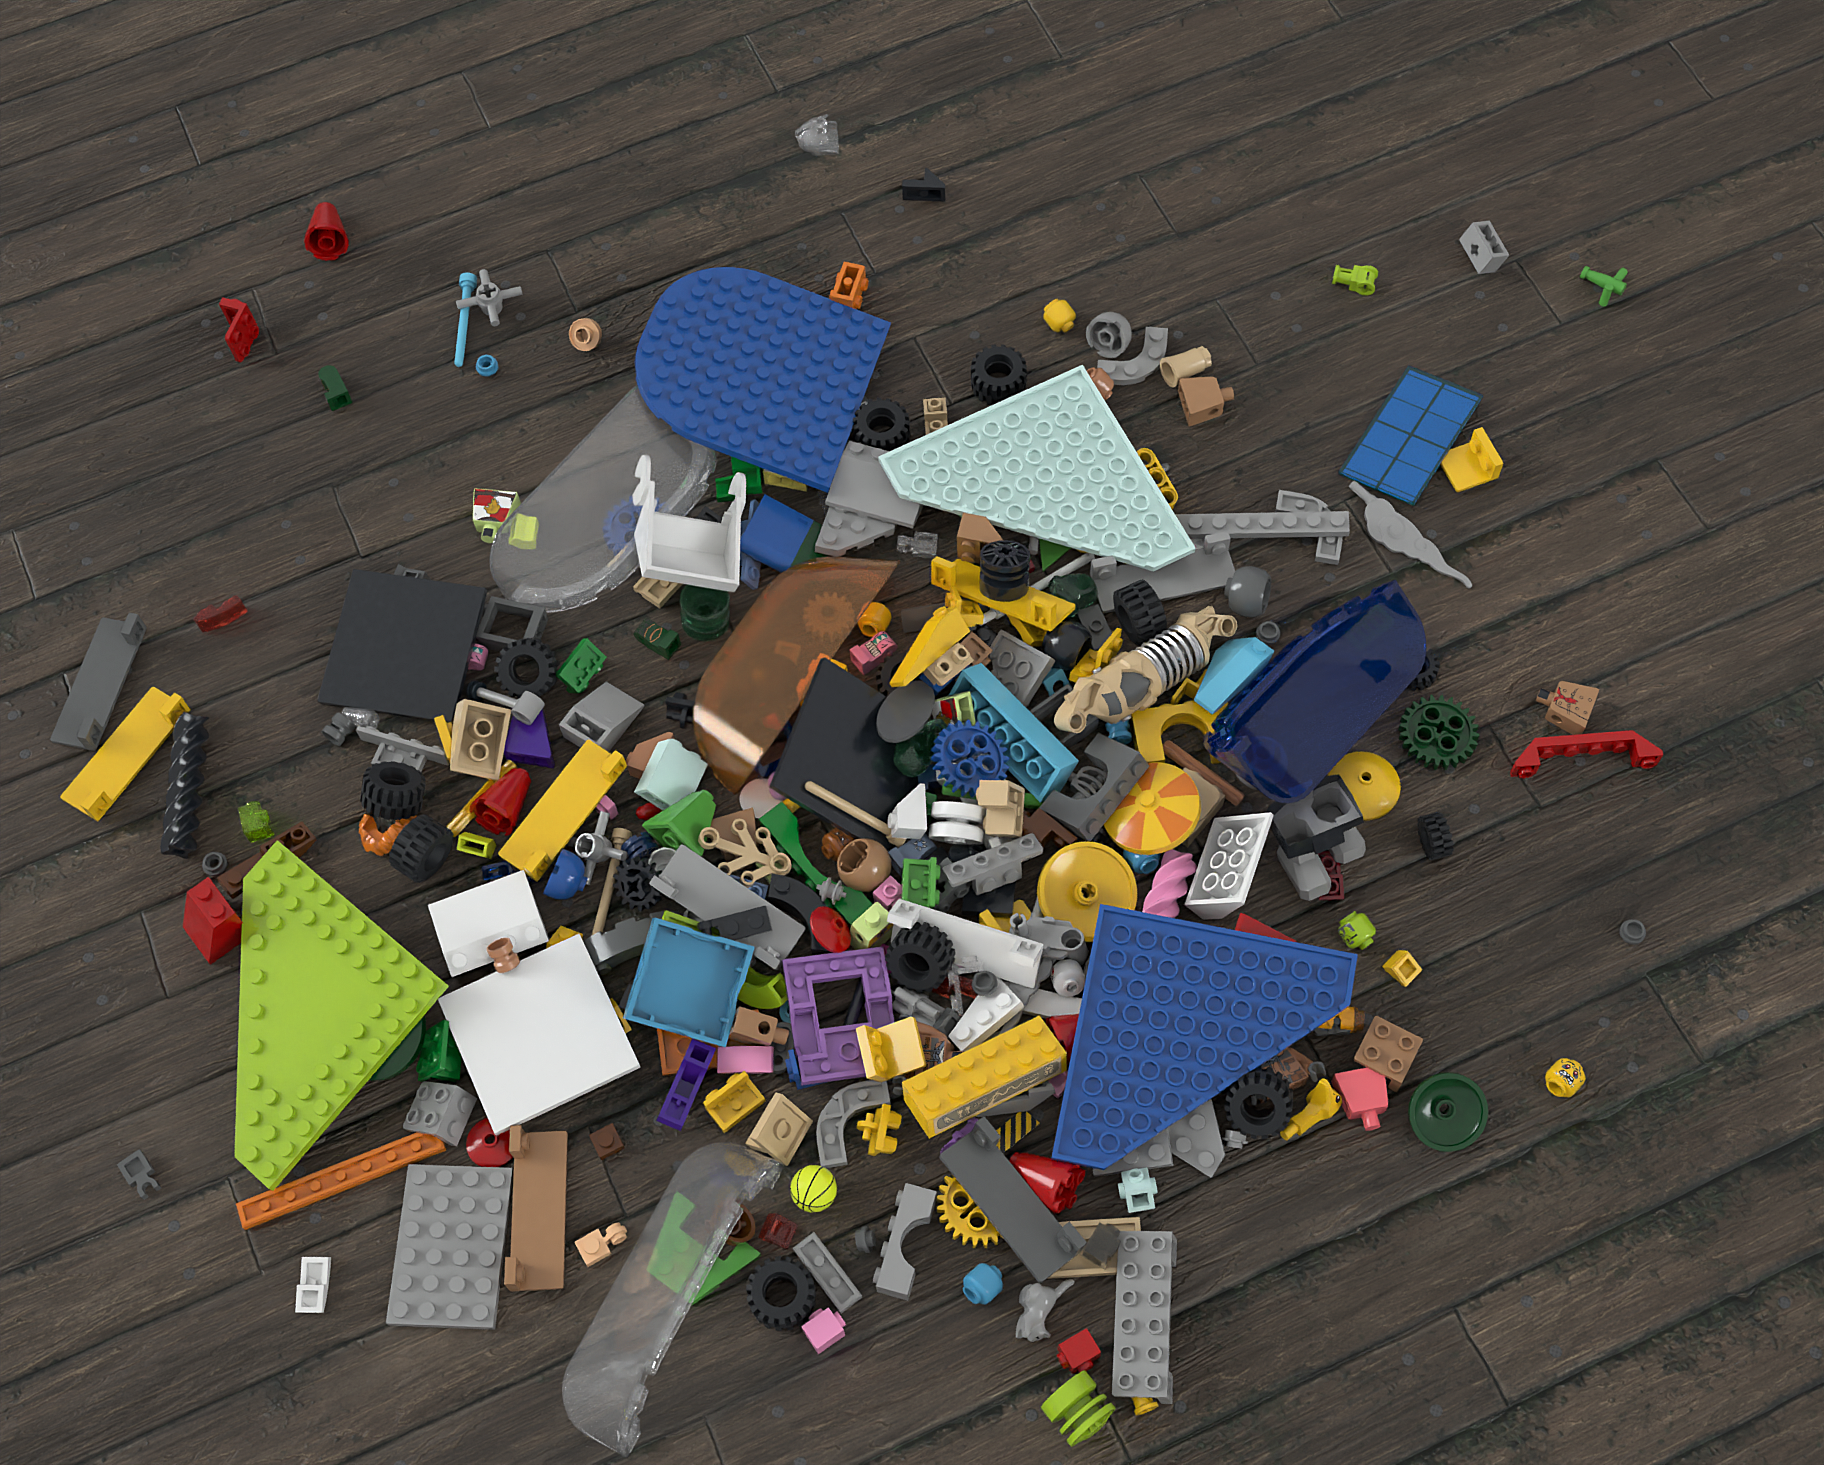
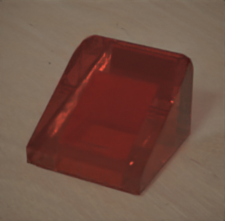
[758,1213,798,1249]

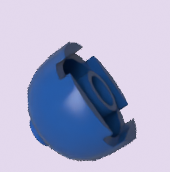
[543,849,588,900]

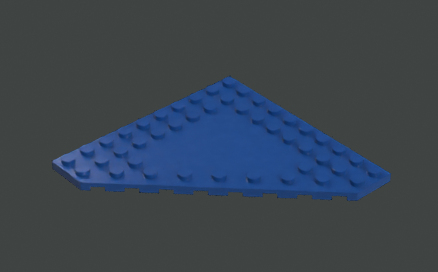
[1051,904,1358,1170]

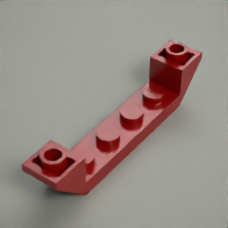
[1510,730,1663,778]

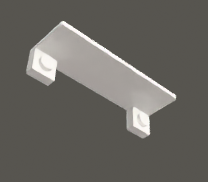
[887,899,1043,988]

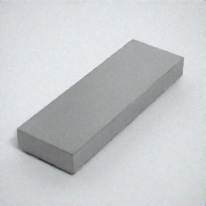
[793,1232,862,1314]

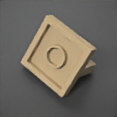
[745,1092,813,1166]

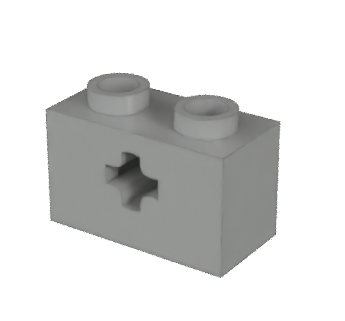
[1459,221,1509,274]

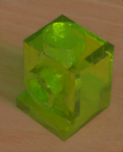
[238,801,274,843]

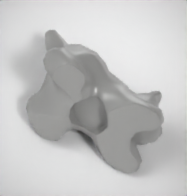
[1016,1279,1074,1342]

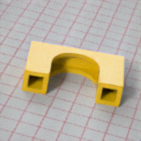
[1130,701,1238,764]

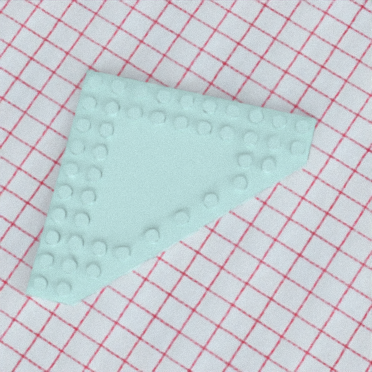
[878,365,1196,572]

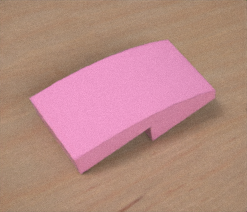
[717,1046,774,1074]

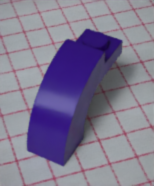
[656,1038,716,1131]

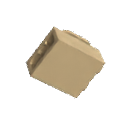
[1182,767,1225,847]

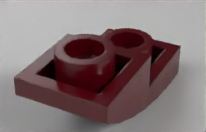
[1318,851,1344,901]

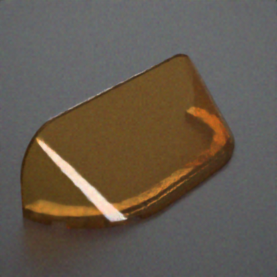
[693,556,900,795]

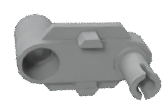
[1009,913,1089,966]

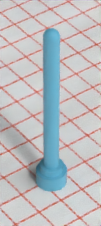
[454,273,477,367]

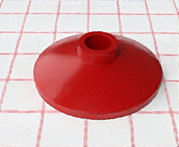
[810,906,851,953]
[466,1118,513,1167]

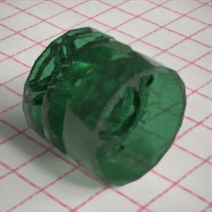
[680,585,730,641]

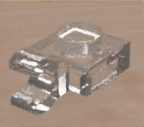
[897,532,938,558]

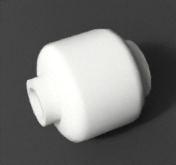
[1050,959,1086,997]

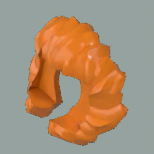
[358,814,417,856]

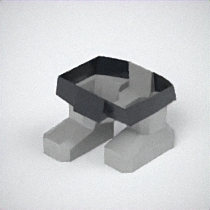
[1266,774,1366,901]

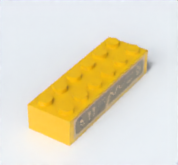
[902,1015,1067,1139]

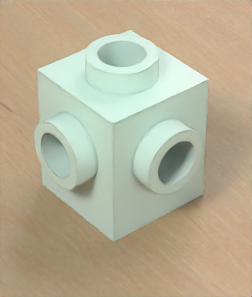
[1118,1167,1158,1213]

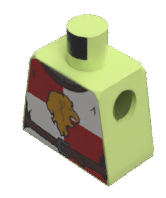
[473,488,521,543]
[927,691,976,737]

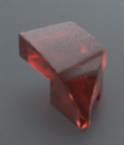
[931,975,978,999]

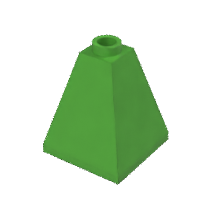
[642,790,716,856]

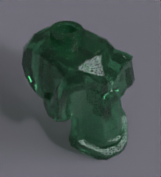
[1048,573,1098,617]
[893,719,948,777]

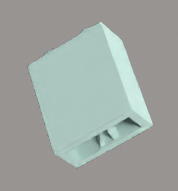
[634,739,708,810]

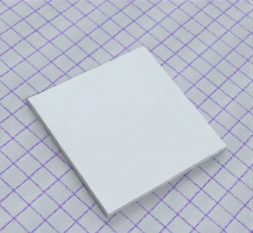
[438,934,640,1136]

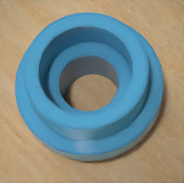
[476,355,498,376]

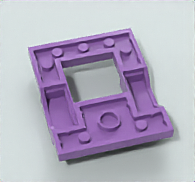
[782,946,894,1085]

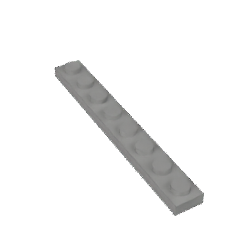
[1175,511,1349,539]

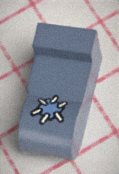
[888,833,937,878]

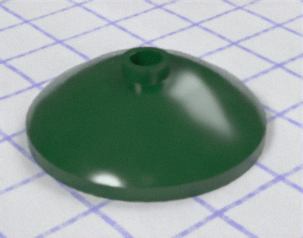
[1408,1072,1488,1152]

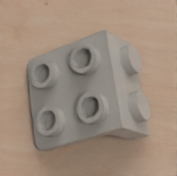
[403,1081,477,1146]

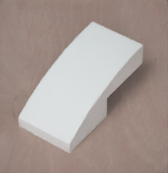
[295,1257,331,1313]

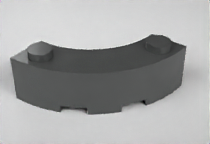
[583,911,680,975]

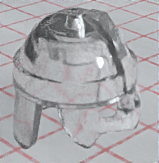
[795,114,839,156]

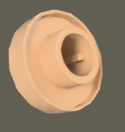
[569,318,602,351]

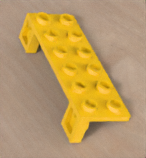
[931,556,1075,632]
[60,687,191,822]
[498,740,627,882]

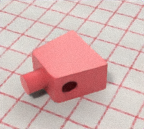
[1331,1068,1388,1131]

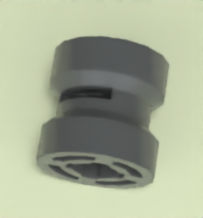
[321,713,355,746]

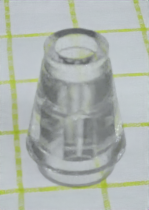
[342,707,379,728]

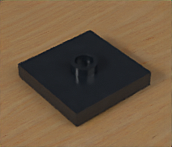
[962,881,1016,918]

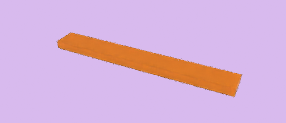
[236,1132,446,1230]

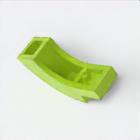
[737,966,788,1009]

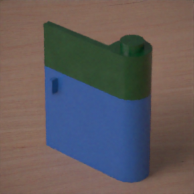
[740,494,827,588]

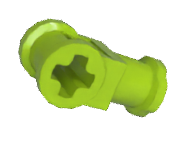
[1332,265,1378,295]

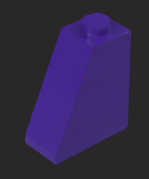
[504,708,555,768]

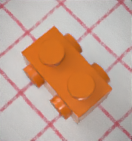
[829,262,869,309]

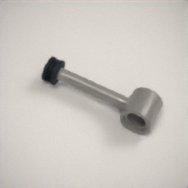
[466,681,545,725]

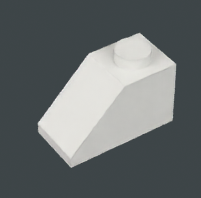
[888,784,927,839]

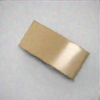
[923,398,948,435]

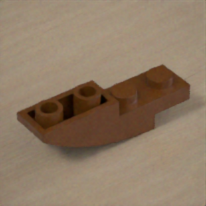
[217,821,316,899]

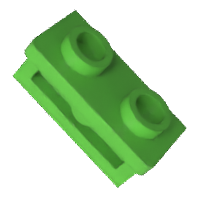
[901,857,940,909]

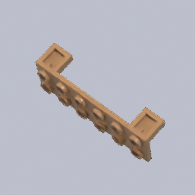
[504,1125,568,1292]

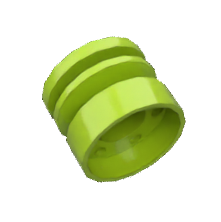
[1041,1370,1116,1447]

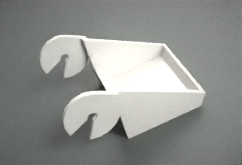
[632,455,746,592]

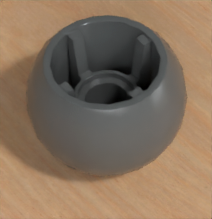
[1224,566,1271,618]

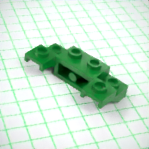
[715,456,763,503]

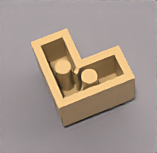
[976,780,1025,838]

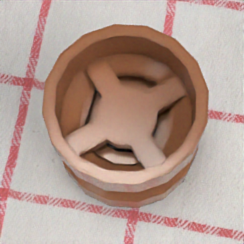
[486,938,520,973]

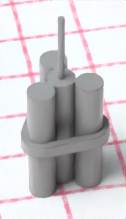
[891,986,945,1026]

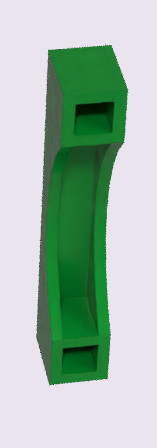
[759,802,873,929]

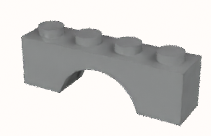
[873,1183,937,1301]

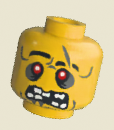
[1545,1058,1586,1097]

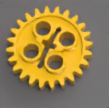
[937,1176,1004,1248]

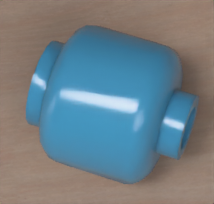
[1123,850,1160,874]
[963,1263,1003,1305]

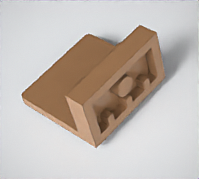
[1354,1016,1423,1093]

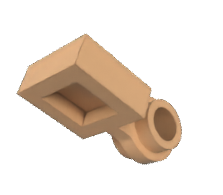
[575,1222,627,1267]

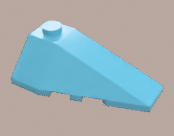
[1194,637,1274,715]

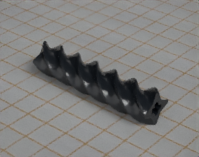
[160,712,209,859]

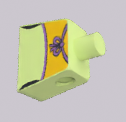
[850,902,893,950]

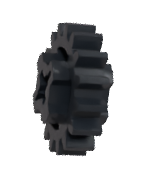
[613,856,663,911]

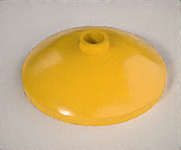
[1327,751,1401,820]

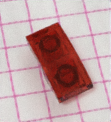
[193,595,248,632]

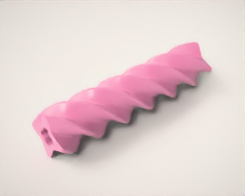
[1142,849,1197,918]

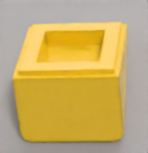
[1382,950,1422,987]

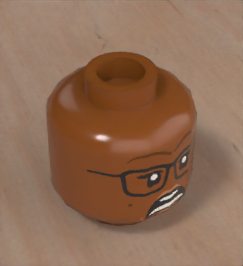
[821,828,855,862]

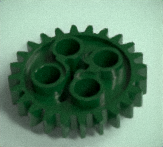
[1398,695,1480,770]

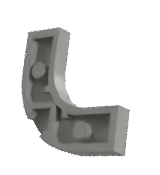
[1097,327,1168,385]
[1275,490,1343,565]
[816,1080,891,1168]

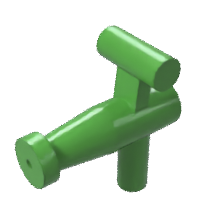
[1580,266,1628,306]

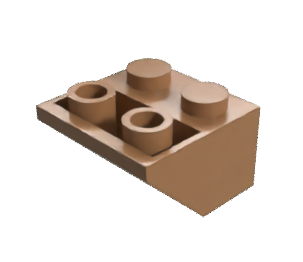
[957,513,1003,564]

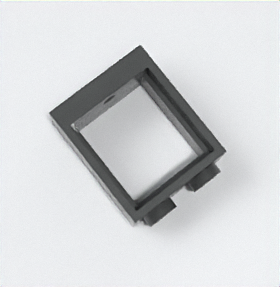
[476,596,548,659]
[1030,684,1099,749]

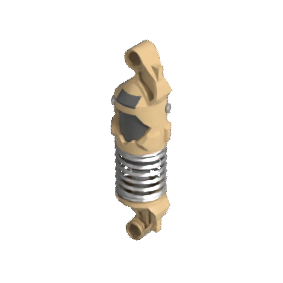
[1054,606,1237,733]

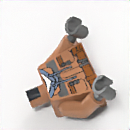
[892,1014,965,1095]
[1250,1048,1326,1105]

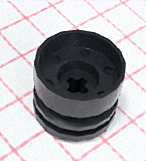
[979,540,1030,602]

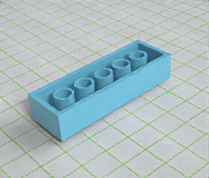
[948,663,1079,803]

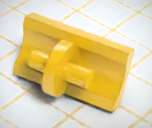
[856,1104,902,1156]

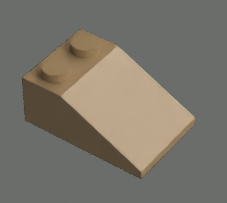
[450,699,511,781]

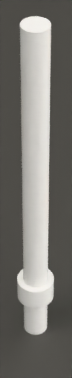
[979,552,1095,626]

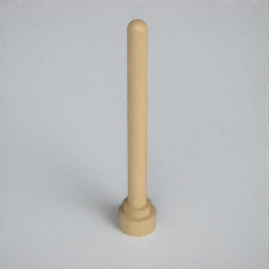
[805,781,907,847]
[592,828,633,935]

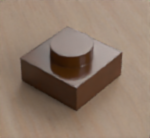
[589,1123,624,1160]

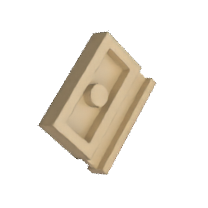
[633,577,682,609]

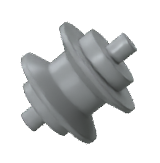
[816,877,847,905]

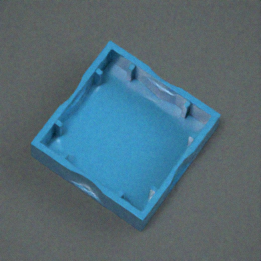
[623,918,755,1047]

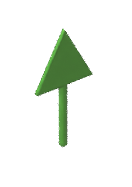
[1039,538,1071,572]

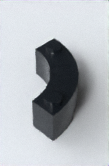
[768,874,833,955]

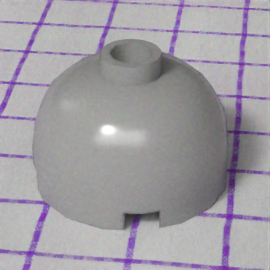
[1086,312,1132,358]

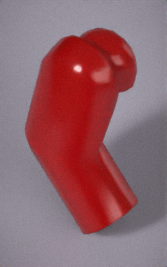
[636,802,662,820]

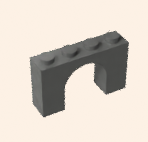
[1039,733,1149,842]

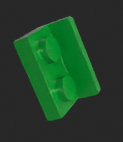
[555,638,607,693]

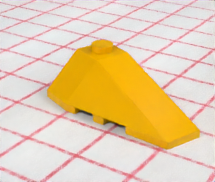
[890,606,970,687]

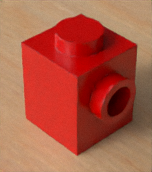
[1056,1328,1101,1374]

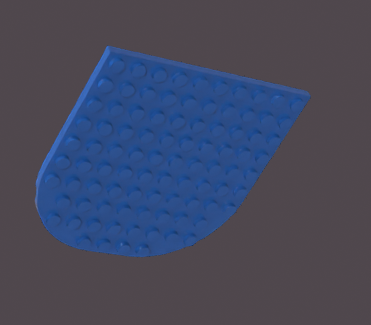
[635,267,891,493]

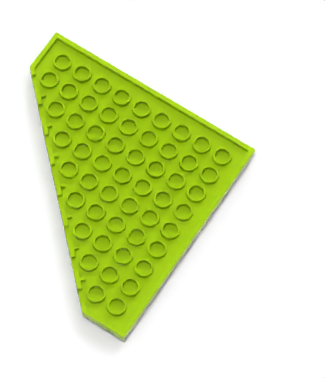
[235,840,449,1191]

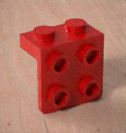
[219,297,259,362]

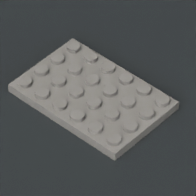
[386,1164,514,1330]

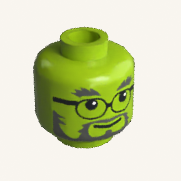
[1338,911,1376,950]

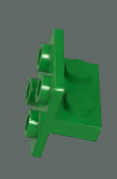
[416,1020,462,1082]

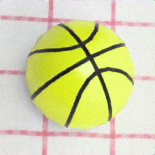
[790,1165,837,1213]

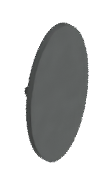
[877,681,935,743]

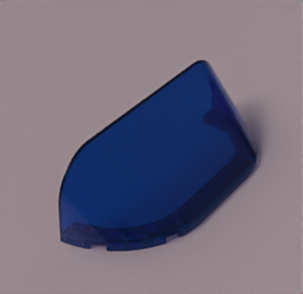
[1204,580,1426,803]

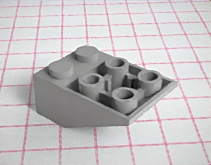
[559,682,645,752]

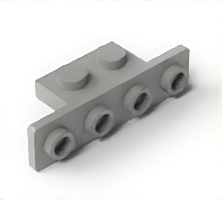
[356,726,449,771]
[942,833,1043,895]

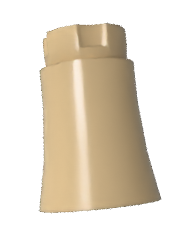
[1160,346,1212,388]

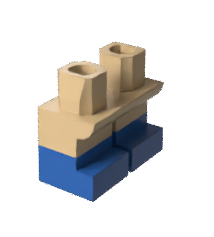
[919,642,974,695]

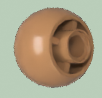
[837,838,891,893]

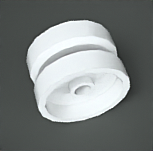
[929,801,986,845]

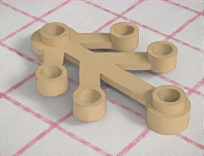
[698,819,792,888]

